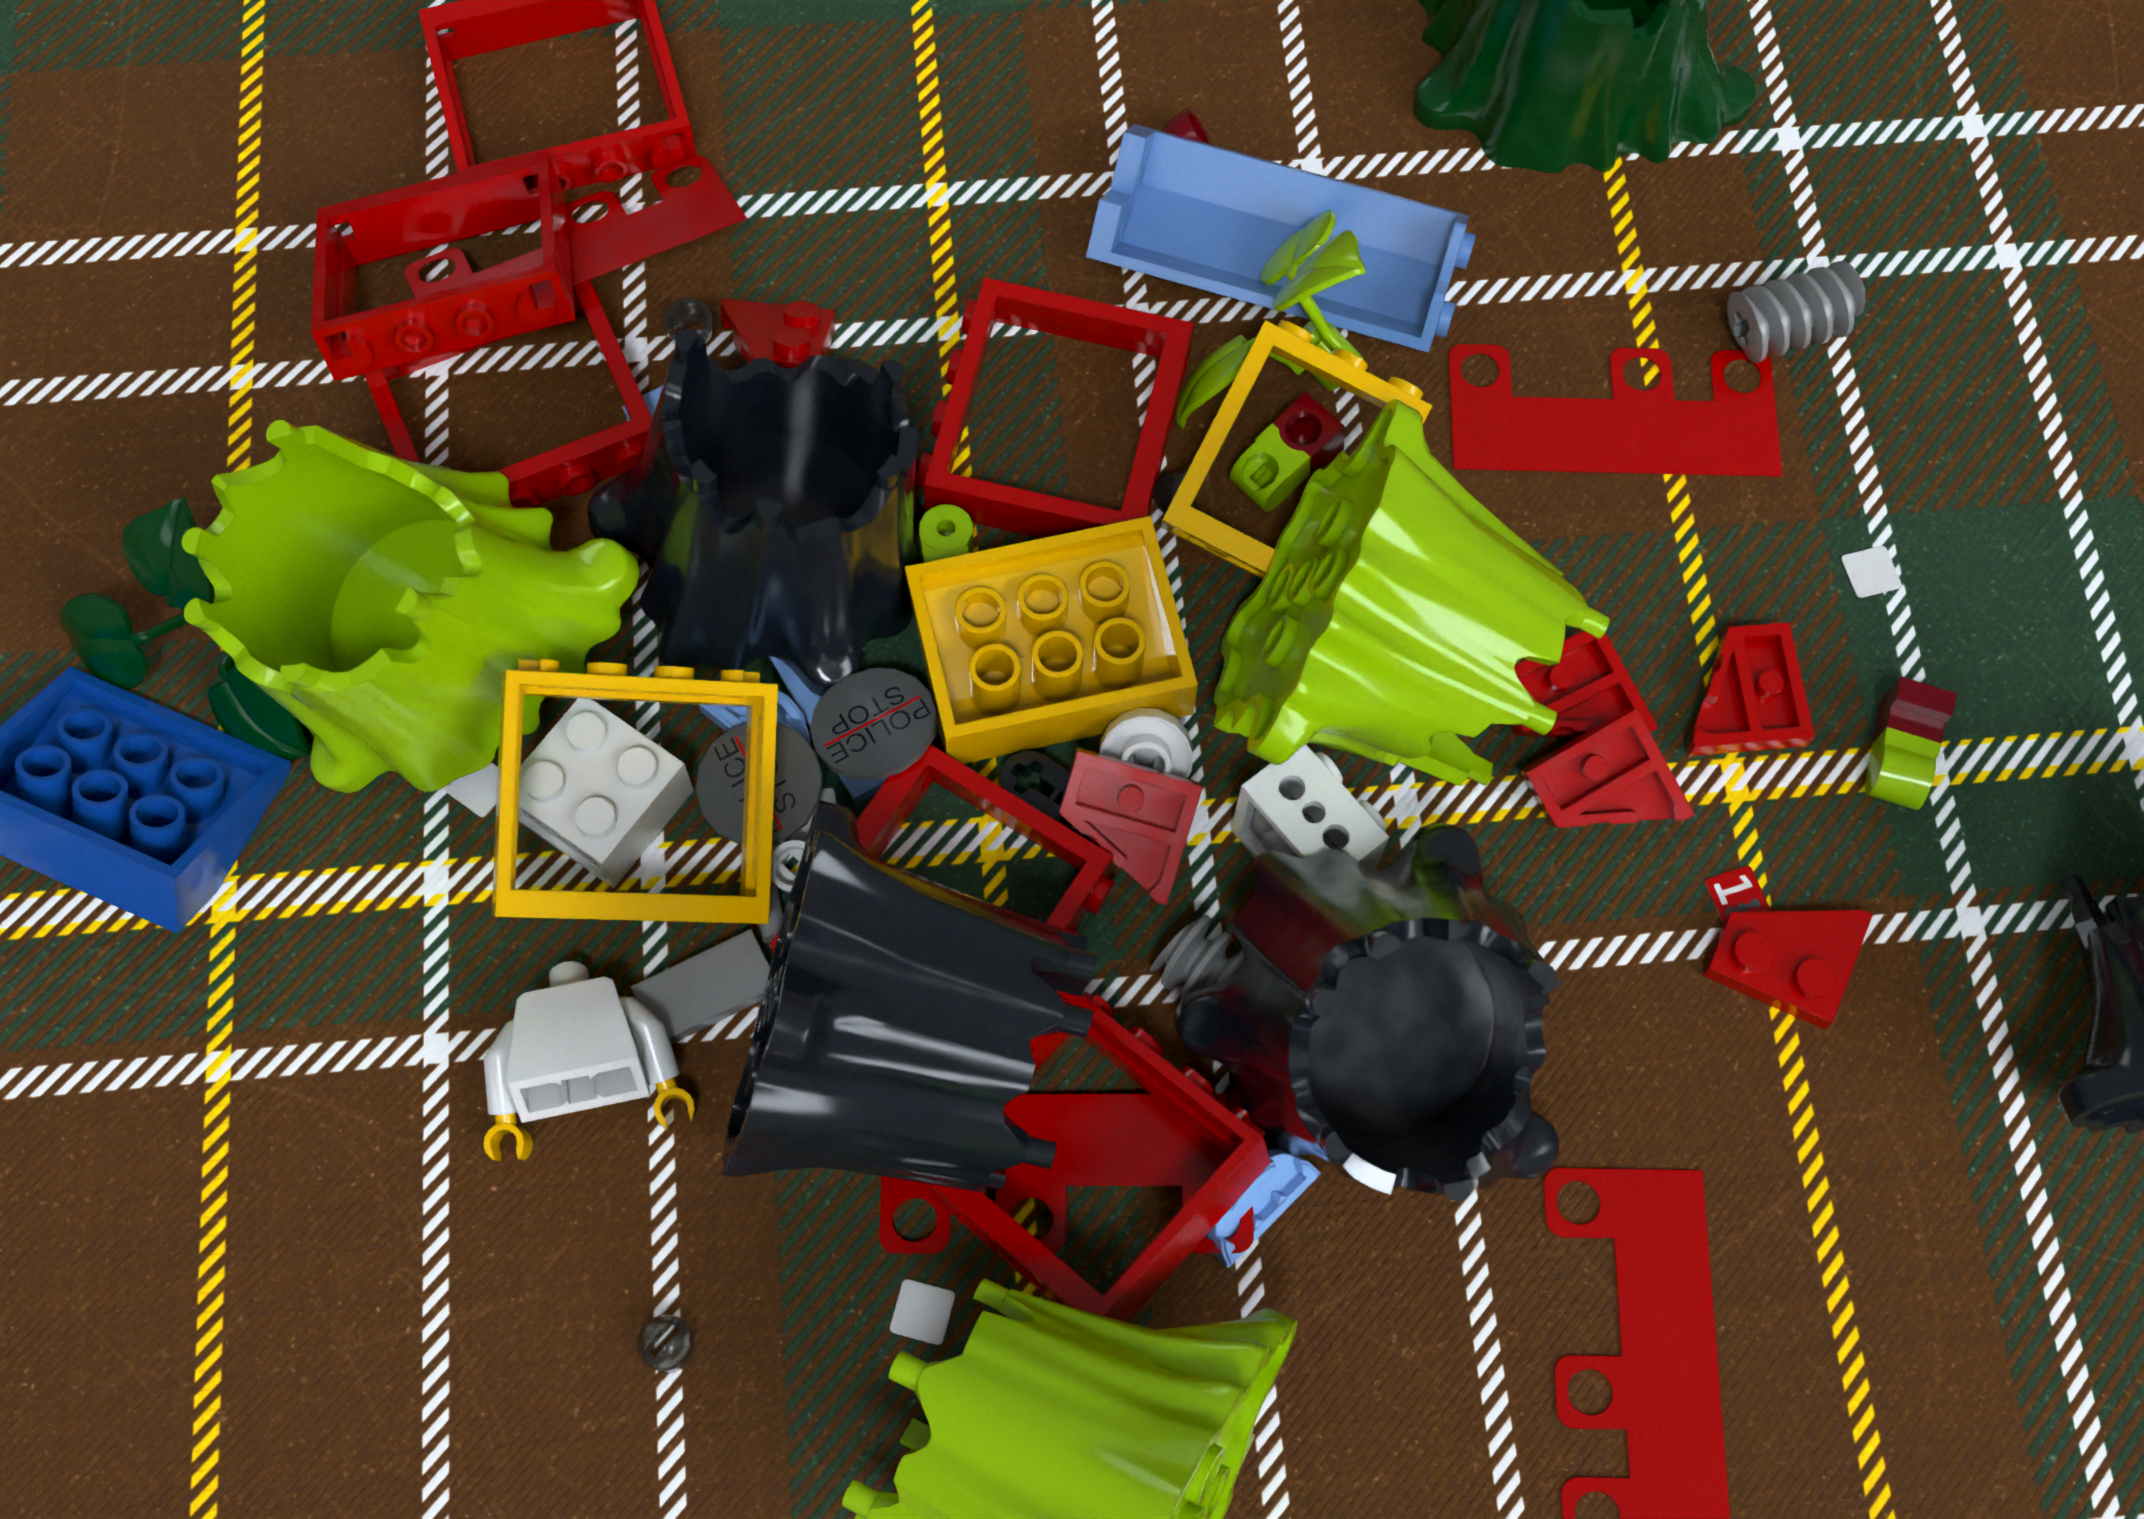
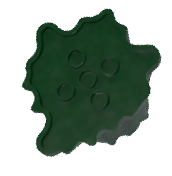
[1413,0,1757,173]

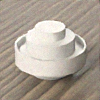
[1100,708,1193,779]

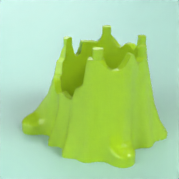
[1213,399,1610,786]
[182,420,640,793]
[842,1278,1298,1519]

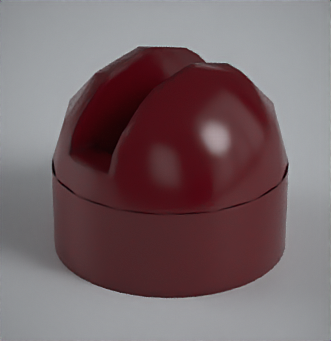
[1163,108,1211,145]

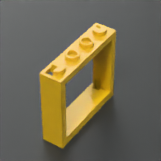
[492,659,778,924]

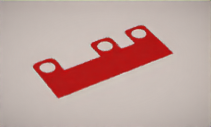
[404,156,747,298]
[1449,344,1783,477]
[879,1094,1254,1254]
[1544,1168,1730,1519]

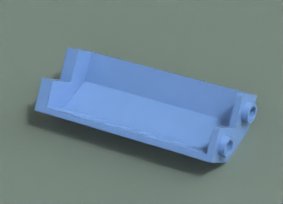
[1086,124,1476,353]

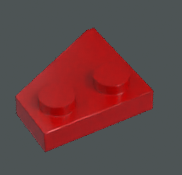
[721,299,835,368]
[1687,622,1815,756]
[1510,631,1659,737]
[1520,707,1695,828]
[1058,747,1203,905]
[1703,910,1873,1030]

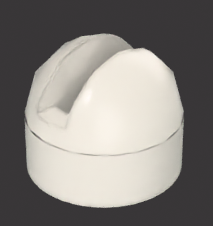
[771,840,805,893]

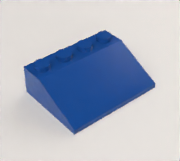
[0,666,291,933]

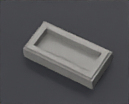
[631,929,770,1045]

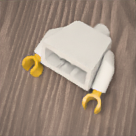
[483,961,695,1162]

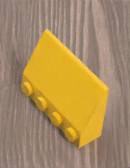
[905,516,1198,764]

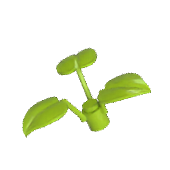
[1176,209,1366,430]

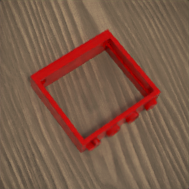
[418,0,697,193]
[311,150,576,381]
[916,277,1194,538]
[364,280,652,508]
[769,744,1116,956]
[914,991,1270,1322]

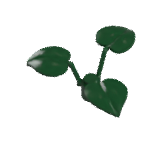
[59,497,312,760]

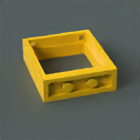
[1161,320,1433,580]

